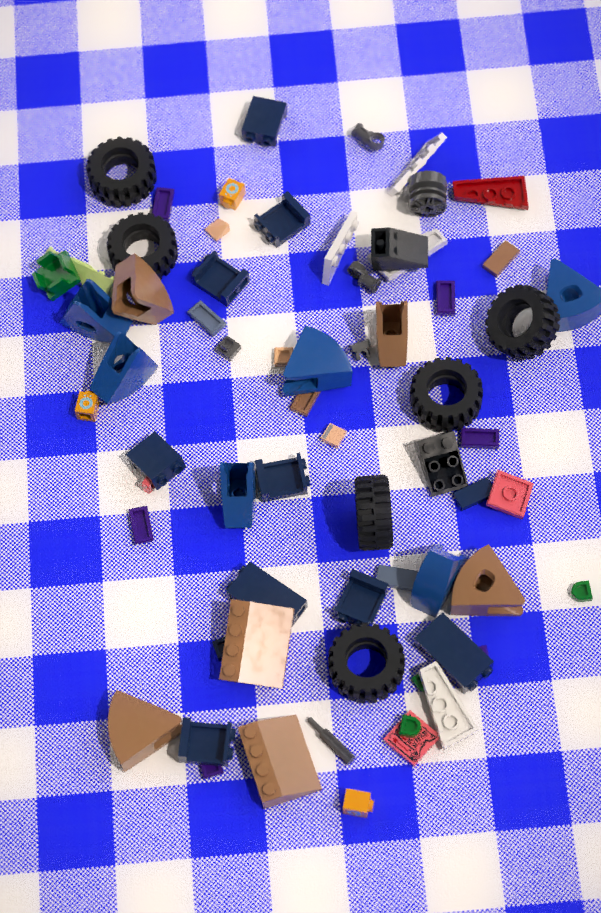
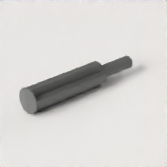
[307,717,356,765]

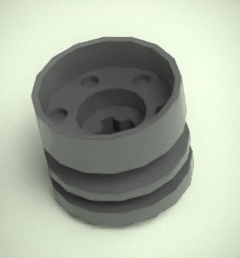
[409,170,447,217]

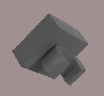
[215,335,242,361]
[349,339,371,360]

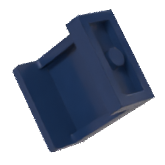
[241,95,288,147]
[253,191,311,248]
[192,250,250,307]
[125,431,186,490]
[255,452,311,502]
[333,569,389,627]
[178,717,236,767]

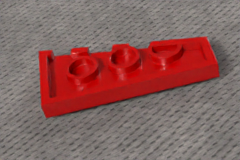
[452,176,529,210]

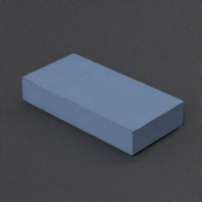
[187,300,226,337]
[376,565,418,591]

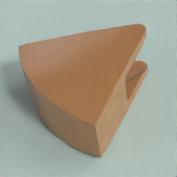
[111,253,174,325]
[376,301,408,367]
[451,544,525,616]
[108,690,182,772]

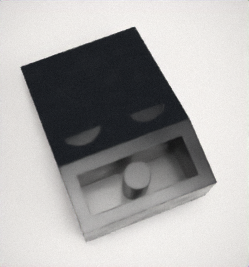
[371,227,428,271]
[414,431,468,497]

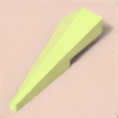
[46,246,114,299]

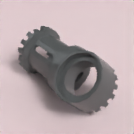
[351,123,385,151]
[347,261,382,293]

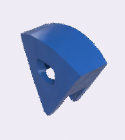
[546,259,601,332]
[60,279,132,343]
[282,326,353,396]
[90,331,159,404]
[220,462,256,528]
[411,543,469,618]

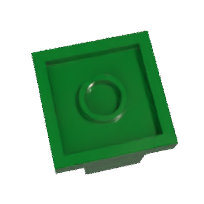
[32,250,81,301]

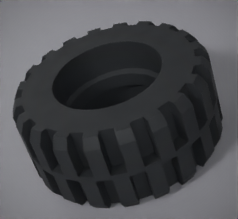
[86,136,157,207]
[107,212,178,280]
[485,284,560,360]
[410,357,483,432]
[354,474,393,551]
[328,622,405,704]

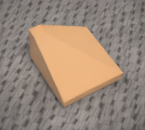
[205,218,230,242]

